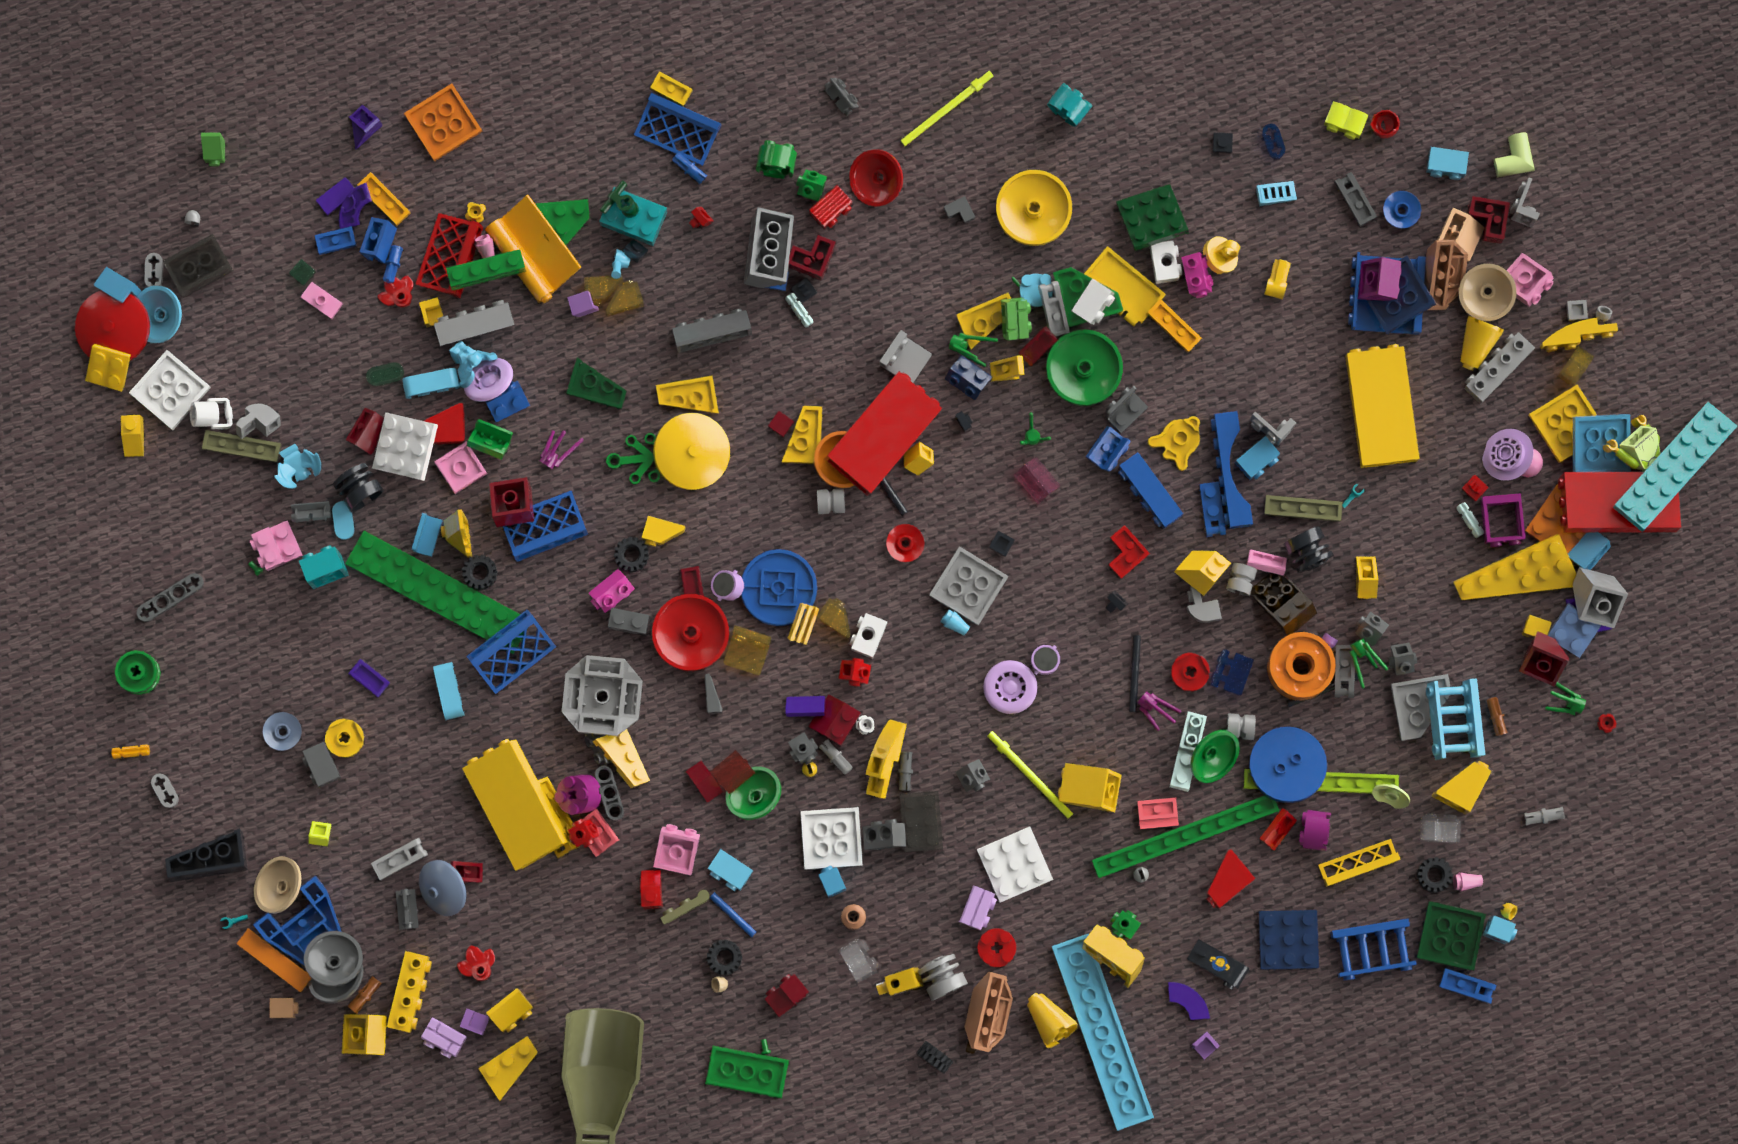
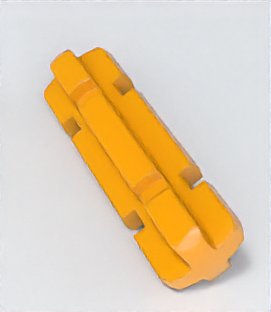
[111,745,150,759]

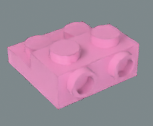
[1507,253,1553,307]
[250,521,303,571]
[653,824,700,875]

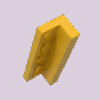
[538,777,580,858]
[1318,839,1401,887]

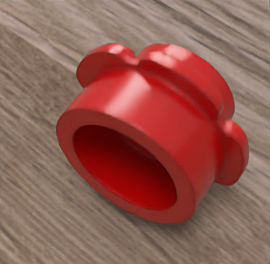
[1597,714,1617,733]

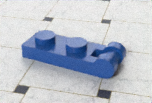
[1199,482,1226,537]
[1439,968,1497,1004]

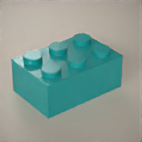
[599,187,667,246]
[299,546,349,589]

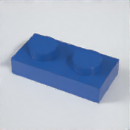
[315,226,357,255]

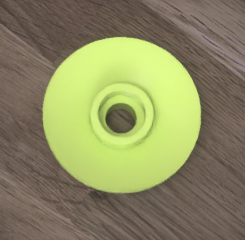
[1372,784,1410,809]

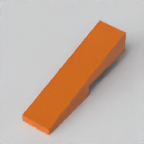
[237,928,311,992]

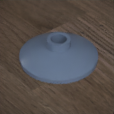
[263,712,302,751]

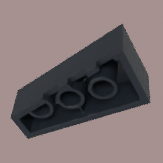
[165,828,248,882]

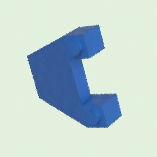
[253,875,342,966]

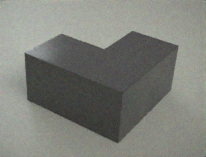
[943,196,975,224]

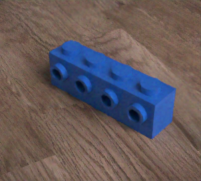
[1118,452,1183,529]

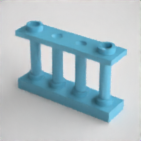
[1426,679,1485,760]

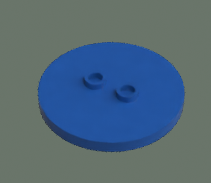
[741,549,817,626]
[1249,727,1327,803]

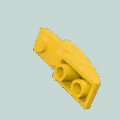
[1540,318,1618,352]
[866,720,907,798]

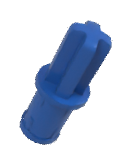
[672,152,708,185]
[383,245,403,284]

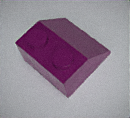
[1357,257,1402,301]

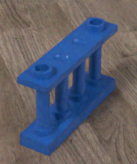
[1330,918,1417,980]

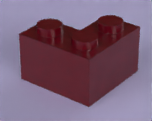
[1467,196,1510,244]
[788,235,836,281]
[765,974,809,1018]

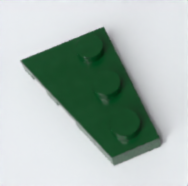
[566,358,627,410]

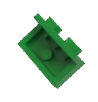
[467,419,513,460]

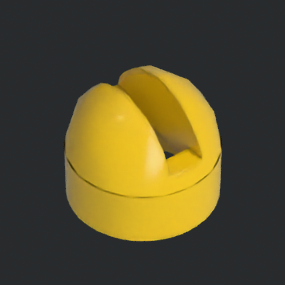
[802,762,817,777]
[1500,903,1517,920]

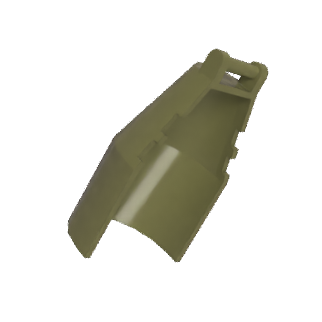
[561,1008,644,1144]

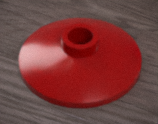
[886,524,925,562]

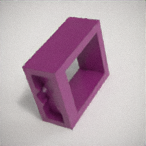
[1480,493,1525,547]

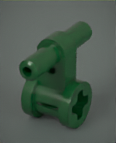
[600,180,639,218]

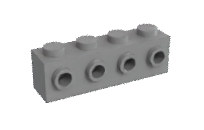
[434,300,514,346]
[1464,332,1535,404]

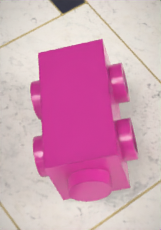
[1181,252,1213,298]
[589,569,635,613]

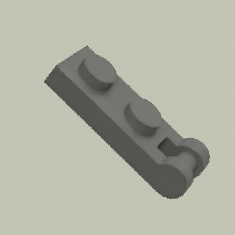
[1334,172,1377,227]
[1335,645,1355,698]

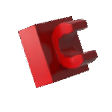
[689,207,713,228]
[1462,475,1489,502]

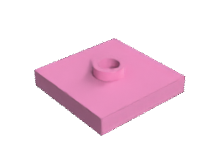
[434,441,487,494]

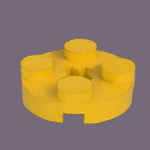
[325,719,364,758]

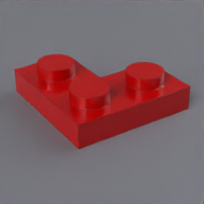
[1108,525,1150,579]

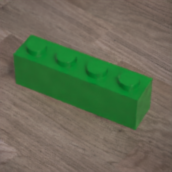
[446,249,526,291]

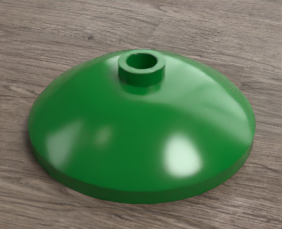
[1190,730,1239,783]
[726,767,781,820]

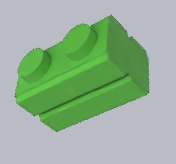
[1001,298,1032,340]

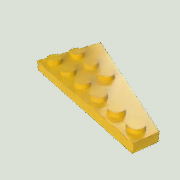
[1453,534,1577,600]

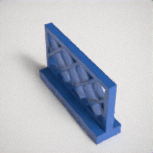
[634,93,722,165]
[503,491,588,562]
[466,610,556,694]

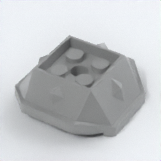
[562,655,643,736]

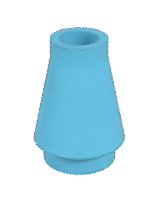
[941,610,970,636]

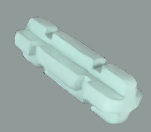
[786,293,813,327]
[1457,502,1484,538]

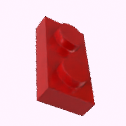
[1260,808,1297,851]

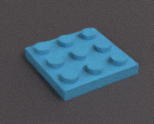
[1573,414,1631,472]

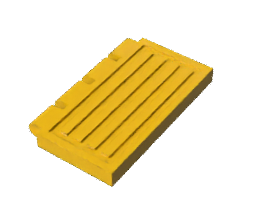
[1084,246,1166,327]

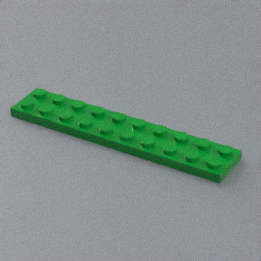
[345,531,529,655]

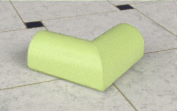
[1493,133,1535,178]

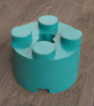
[1047,83,1093,127]

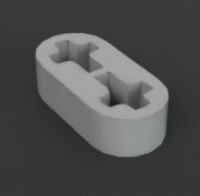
[145,253,163,287]
[151,774,179,808]

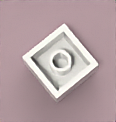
[1072,279,1115,325]

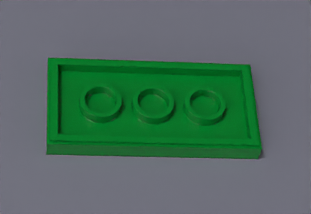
[705,1046,789,1098]

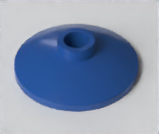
[1383,191,1421,228]

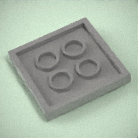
[929,546,1008,625]

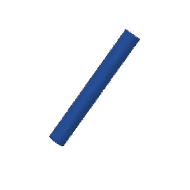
[710,892,756,938]

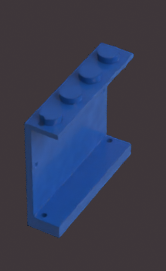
[1348,252,1426,335]

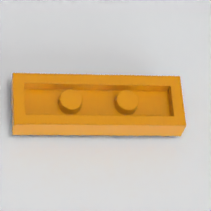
[357,172,411,226]
[1147,299,1202,353]

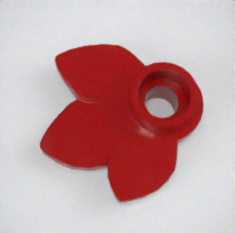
[378,275,413,307]
[457,946,495,981]

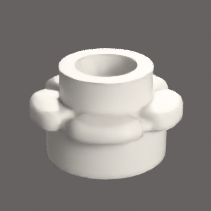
[856,715,874,734]

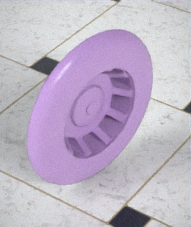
[464,358,513,402]
[1482,429,1534,480]
[983,660,1037,714]

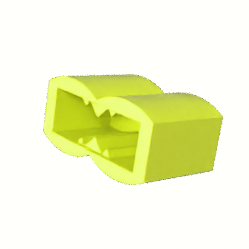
[1324,101,1368,140]

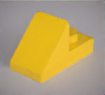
[990,356,1024,381]

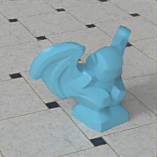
[449,340,498,388]
[274,444,321,489]

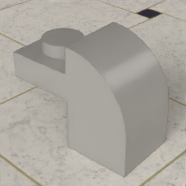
[236,404,281,439]
[1186,586,1222,623]

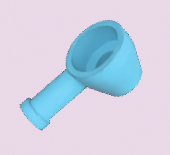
[611,249,630,279]

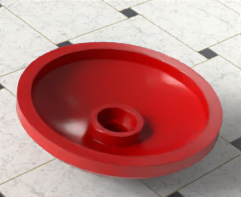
[849,149,903,207]

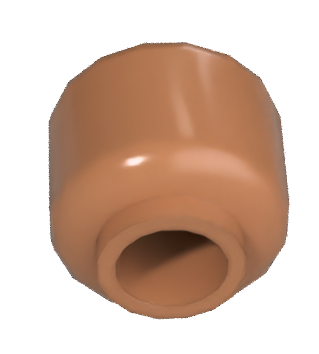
[841,904,866,930]

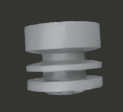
[918,954,968,1001]

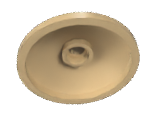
[1459,264,1517,321]
[254,856,301,914]

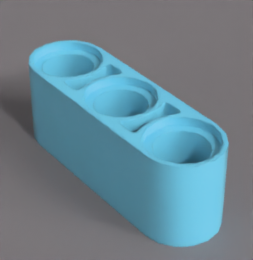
[402,368,460,399]
[433,662,465,720]

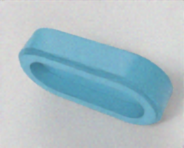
[332,501,354,540]

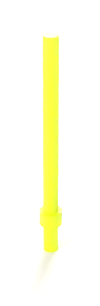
[901,71,994,146]
[987,731,1073,819]

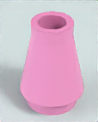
[475,234,495,258]
[1453,872,1483,892]

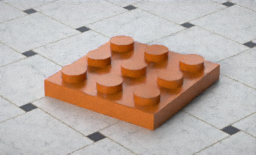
[404,84,483,162]
[1525,484,1586,564]

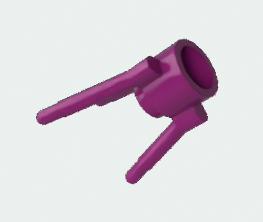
[540,430,584,469]
[1137,692,1181,731]

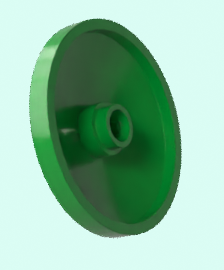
[1046,330,1123,406]

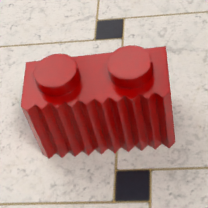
[809,185,852,229]

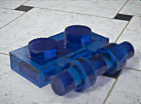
[1210,649,1254,696]

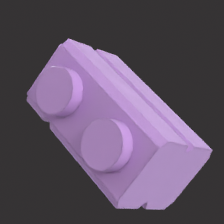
[959,885,997,931]
[421,1017,467,1058]

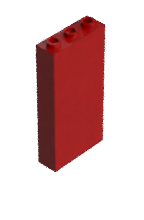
[824,371,942,496]
[1558,472,1681,533]

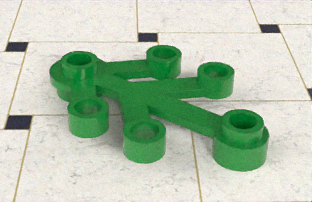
[606,433,661,484]

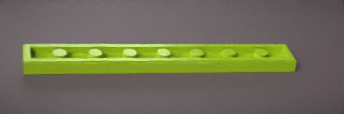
[1244,769,1399,794]

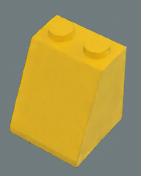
[1431,761,1491,815]
[1058,763,1122,813]

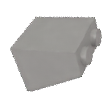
[1573,567,1628,628]

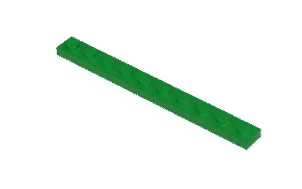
[1092,795,1279,879]

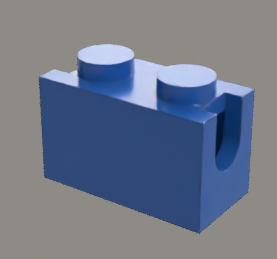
[359,217,397,264]

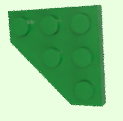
[535,199,590,245]
[1053,267,1124,328]

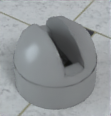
[185,210,200,225]
[1596,306,1612,322]
[1133,867,1149,883]

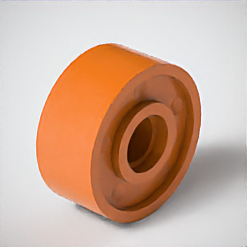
[1267,632,1335,700]

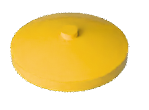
[996,170,1072,246]
[653,413,730,490]

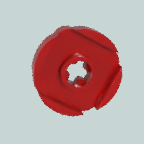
[1171,653,1210,692]
[977,928,1016,967]

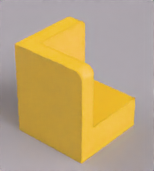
[419,297,443,327]
[904,442,934,475]
[1522,615,1552,637]

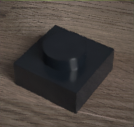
[1213,133,1233,153]
[622,239,648,263]
[955,411,973,433]
[989,531,1015,557]

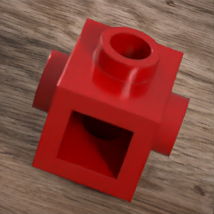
[839,658,871,687]
[568,819,599,848]

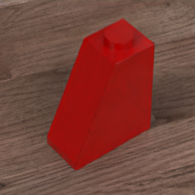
[424,403,465,445]
[1206,849,1256,909]
[640,869,663,909]

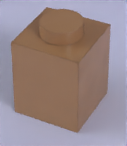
[270,998,299,1019]

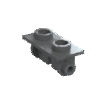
[824,78,859,116]
[291,501,331,523]
[584,733,612,766]
[396,889,419,930]

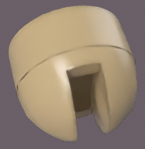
[711,977,728,993]

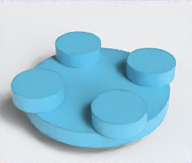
[1019,274,1053,307]

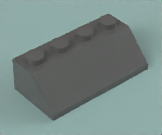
[744,207,794,288]
[672,309,752,353]

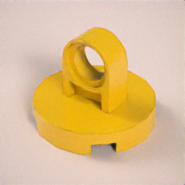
[1203,237,1240,274]

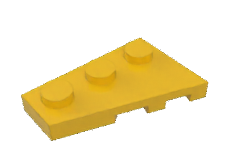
[956,292,1011,350]

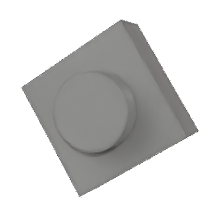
[1566,300,1588,321]

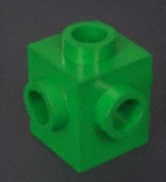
[796,169,827,201]
[1110,910,1141,940]

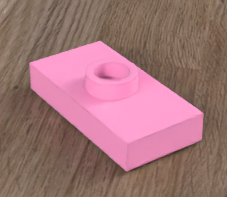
[301,282,343,319]
[1247,550,1287,576]

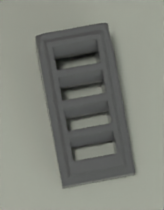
[705,674,723,714]

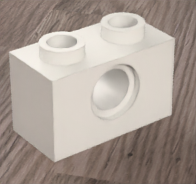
[1150,241,1182,284]
[849,613,887,659]

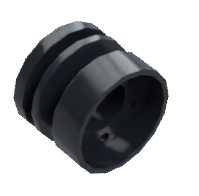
[332,463,384,512]
[1283,526,1334,573]

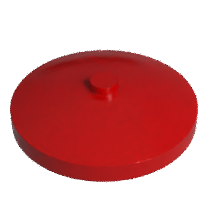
[75,290,150,361]
[652,594,729,671]

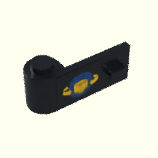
[1187,939,1249,990]

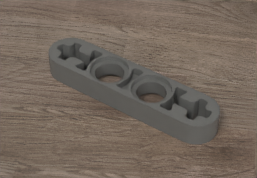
[137,573,204,622]

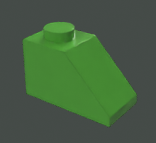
[201,133,225,166]

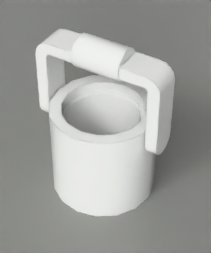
[190,398,233,429]

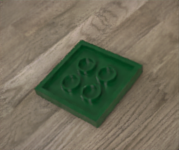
[1116,184,1189,251]
[1416,901,1486,971]

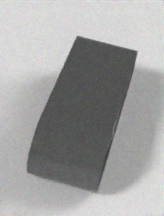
[595,766,624,821]

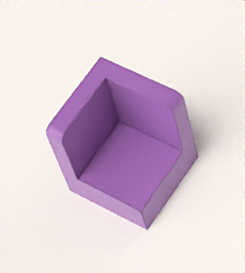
[568,291,599,317]
[460,1009,489,1035]
[1191,1032,1220,1060]

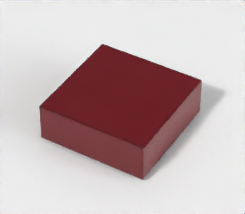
[768,411,794,438]

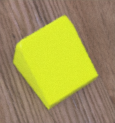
[308,821,331,847]

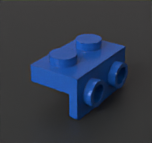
[485,381,530,422]
[1086,426,1131,472]

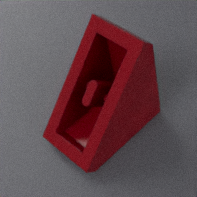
[686,760,723,803]
[451,861,483,883]

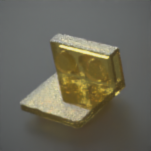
[724,625,772,676]

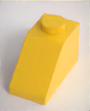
[121,415,144,457]
[642,516,686,547]
[1356,557,1378,599]

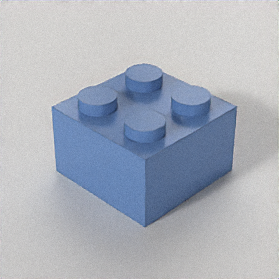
[1548,603,1601,658]

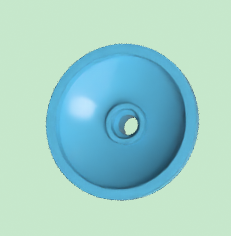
[137,286,182,343]

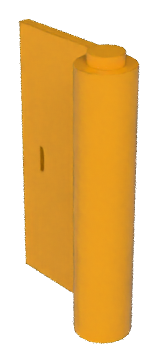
[485,195,581,304]

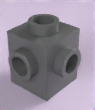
[1355,611,1389,647]
[1388,642,1417,675]
[788,733,818,765]
[955,759,990,792]

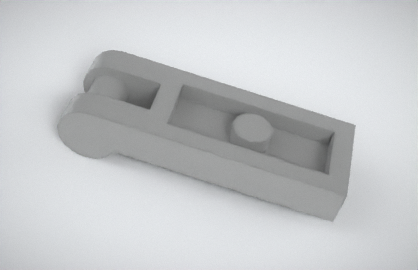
[1038,281,1070,336]
[371,838,428,881]

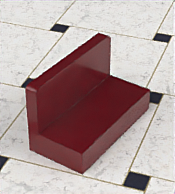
[346,408,384,454]

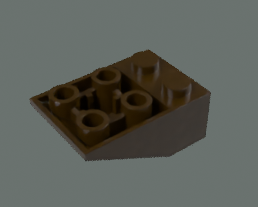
[1250,572,1317,636]

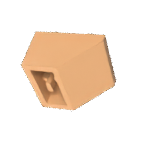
[1437,208,1484,262]

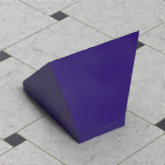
[349,105,382,150]

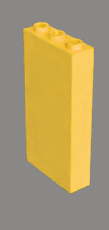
[1345,344,1420,468]
[462,739,569,871]

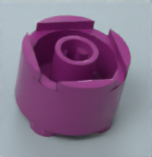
[554,774,601,815]
[1299,810,1331,851]

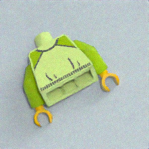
[1603,415,1660,472]

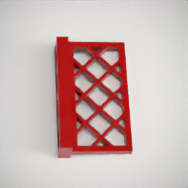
[416,213,483,298]

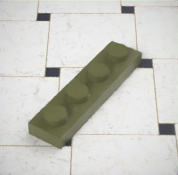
[202,430,282,463]
[1264,495,1343,522]

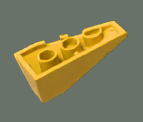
[441,509,472,558]

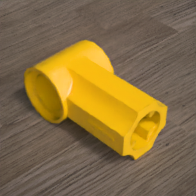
[1264,259,1291,300]

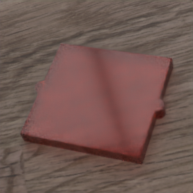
[710,750,755,794]

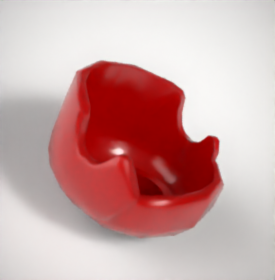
[1370,110,1400,139]

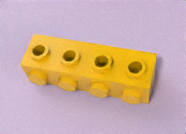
[387,951,432,1033]

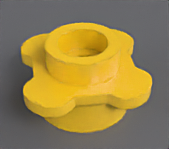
[465,202,486,223]

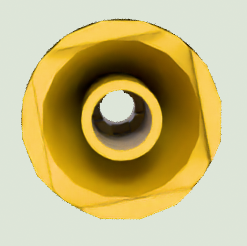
[1460,316,1504,371]
[1027,993,1078,1048]

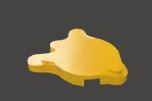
[1148,416,1200,471]

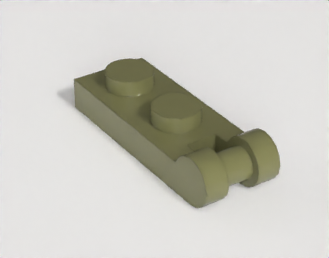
[661,890,710,925]

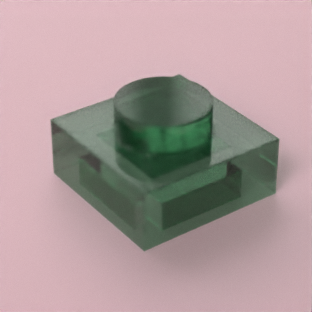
[289,259,316,286]

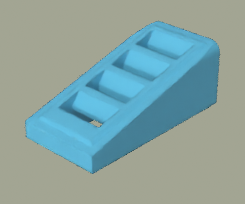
[1256,181,1297,206]

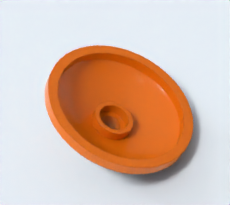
[814,431,854,488]

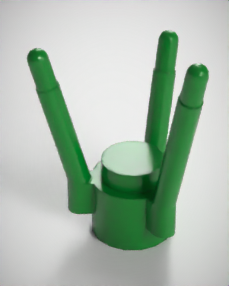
[949,333,998,367]
[1020,412,1051,446]
[1349,638,1388,689]
[1545,682,1586,715]

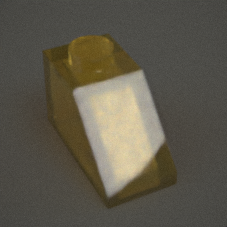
[584,275,623,306]
[606,280,644,316]
[1557,346,1594,387]
[817,598,851,640]

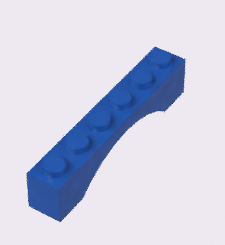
[1211,411,1253,529]

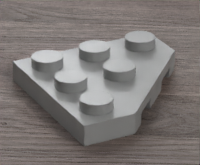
[1391,674,1450,741]

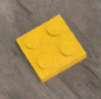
[85,344,131,392]

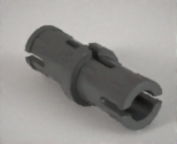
[898,752,913,791]

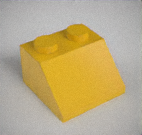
[1174,551,1231,596]
[486,988,533,1033]
[342,1014,387,1055]

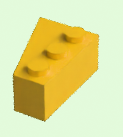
[1082,925,1145,988]

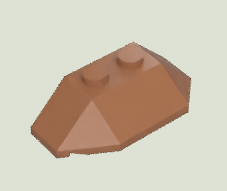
[1424,240,1468,310]
[965,972,1013,1052]

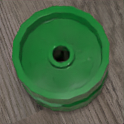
[115,650,161,695]

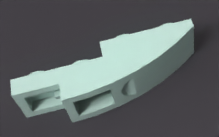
[1170,711,1207,792]

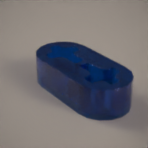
[1262,123,1285,159]

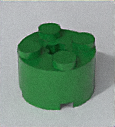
[756,140,797,179]

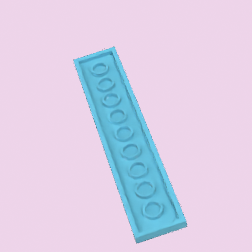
[1052,934,1154,1131]

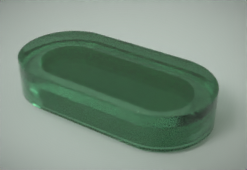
[366,362,405,386]

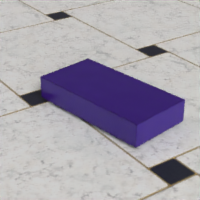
[316,177,354,215]
[348,659,390,698]
[786,696,825,717]

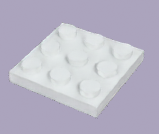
[129,350,211,430]
[372,413,438,481]
[801,807,863,870]
[977,827,1053,903]

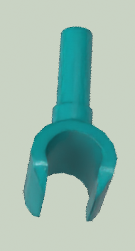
[1342,484,1364,509]
[220,914,249,929]

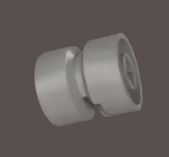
[817,488,845,514]
[1226,563,1257,596]
[1226,713,1256,740]

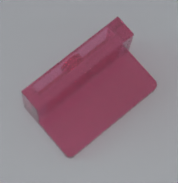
[1014,457,1060,504]

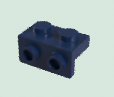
[945,355,992,400]

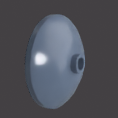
[419,860,466,916]

